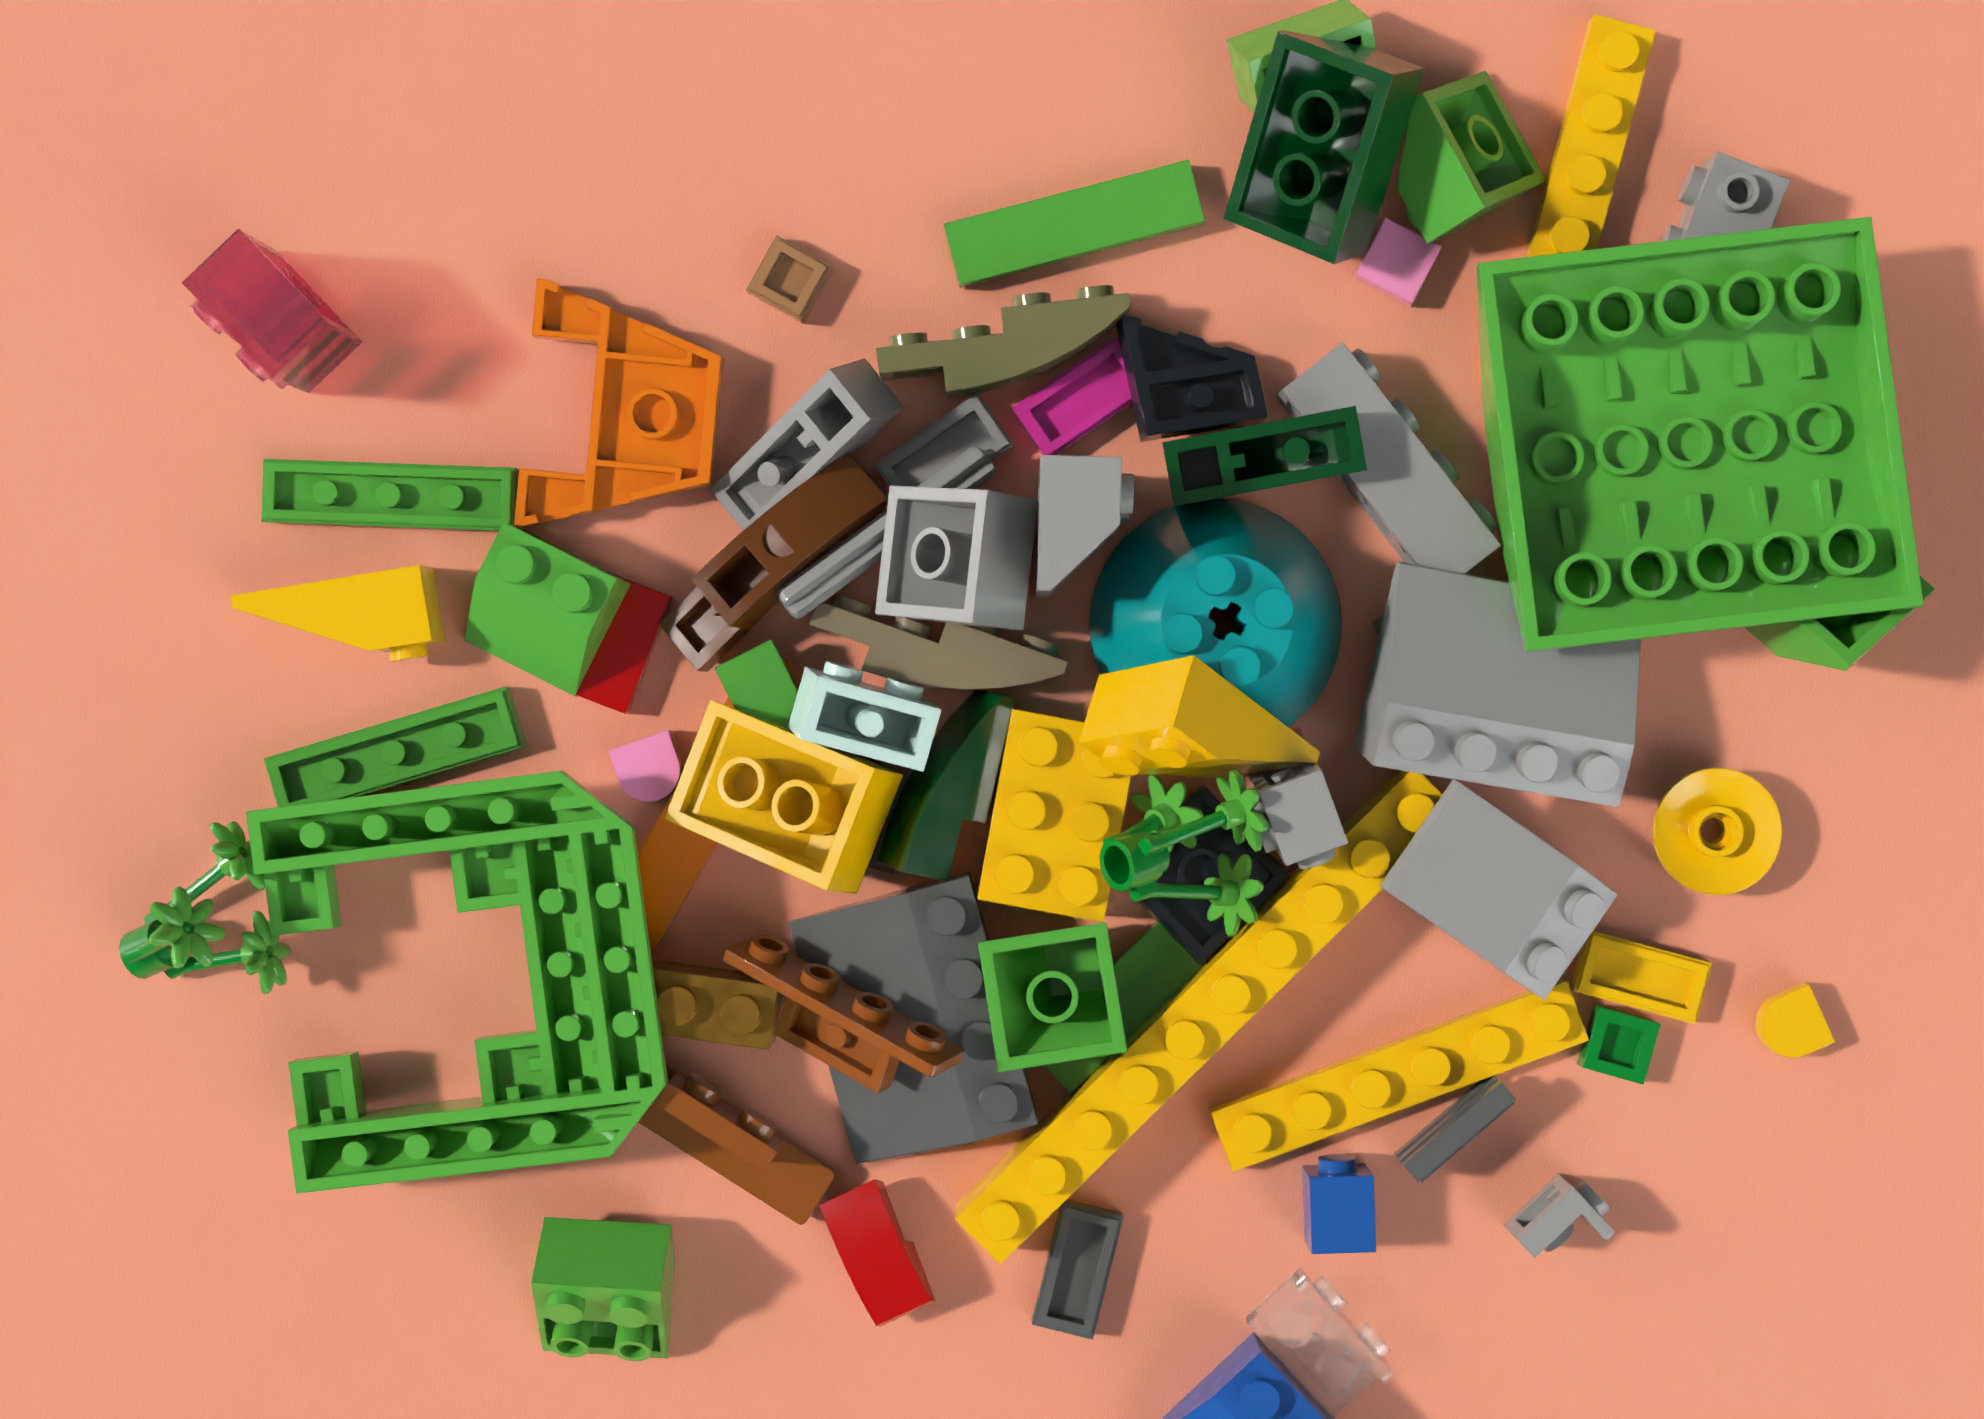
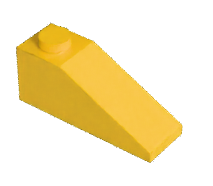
[230,565,446,662]

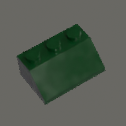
[1223,30,1425,264]

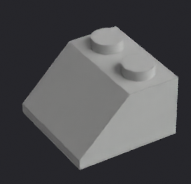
[875,486,1038,630]

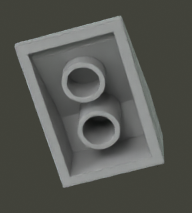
[1379,779,1618,1001]

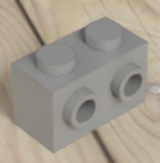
[1660,151,1790,241]
[1248,763,1348,869]

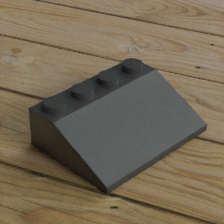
[788,870,1038,1164]

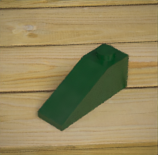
[1162,406,1367,506]

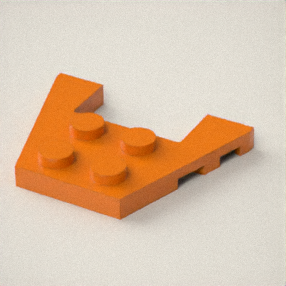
[514,278,724,528]

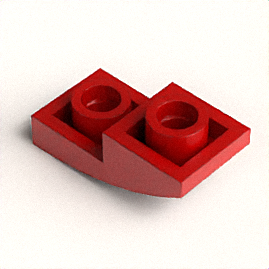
[819,1179,935,1327]

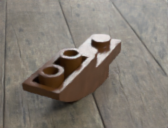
[659,453,888,672]

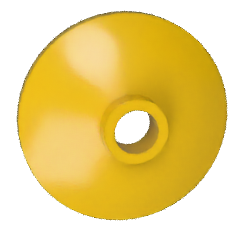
[1653,768,1782,895]

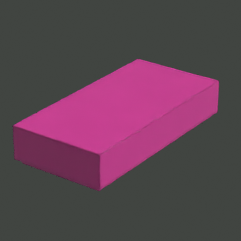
[1012,336,1132,455]

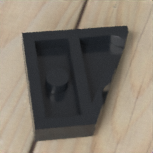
[1116,316,1268,442]

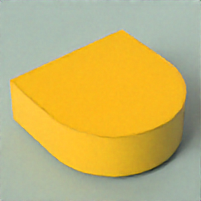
[1755,982,1835,1058]

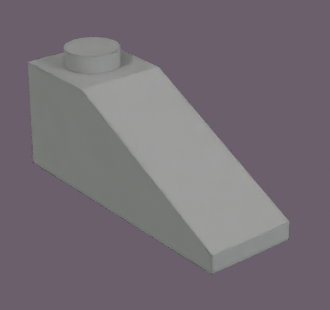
[710,358,904,530]

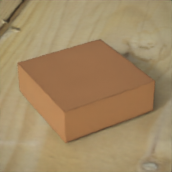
[746,235,833,324]

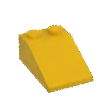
[1078,655,1320,778]
[664,700,903,894]

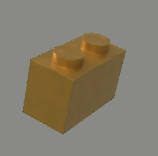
[653,960,782,1050]

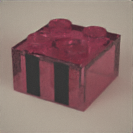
[182,228,363,393]

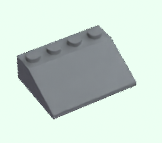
[1353,561,1641,807]

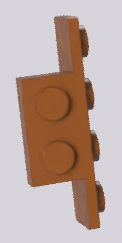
[723,935,964,1093]
[638,1062,835,1225]

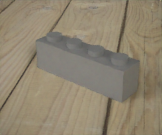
[1276,342,1501,574]

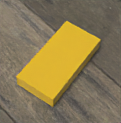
[1569,930,1713,1024]

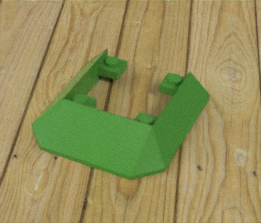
[246,770,668,1194]

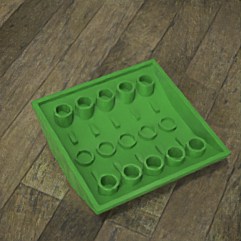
[1477,217,1924,652]

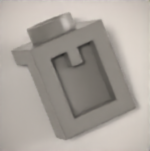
[1504,1174,1615,1258]

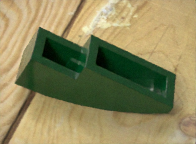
[877,689,1015,881]

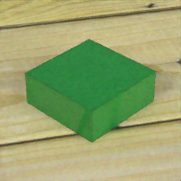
[1577,1004,1661,1085]

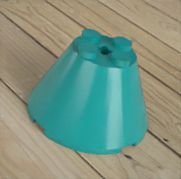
[1089,499,1342,727]

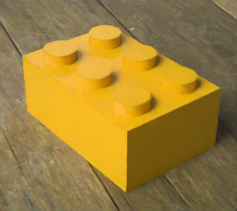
[977,709,1131,923]

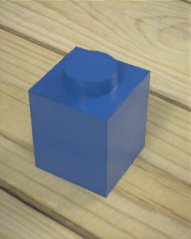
[1302,1154,1376,1254]

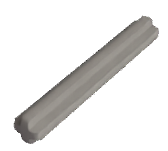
[777,447,996,619]

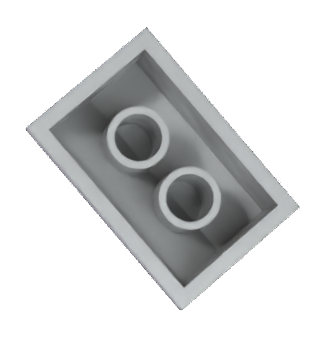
[1035,455,1134,598]

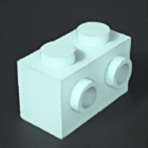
[788,661,942,772]

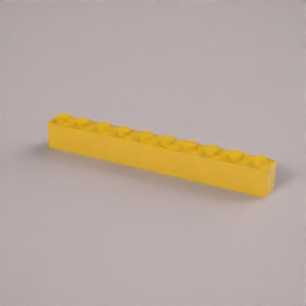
[955,770,1442,1264]

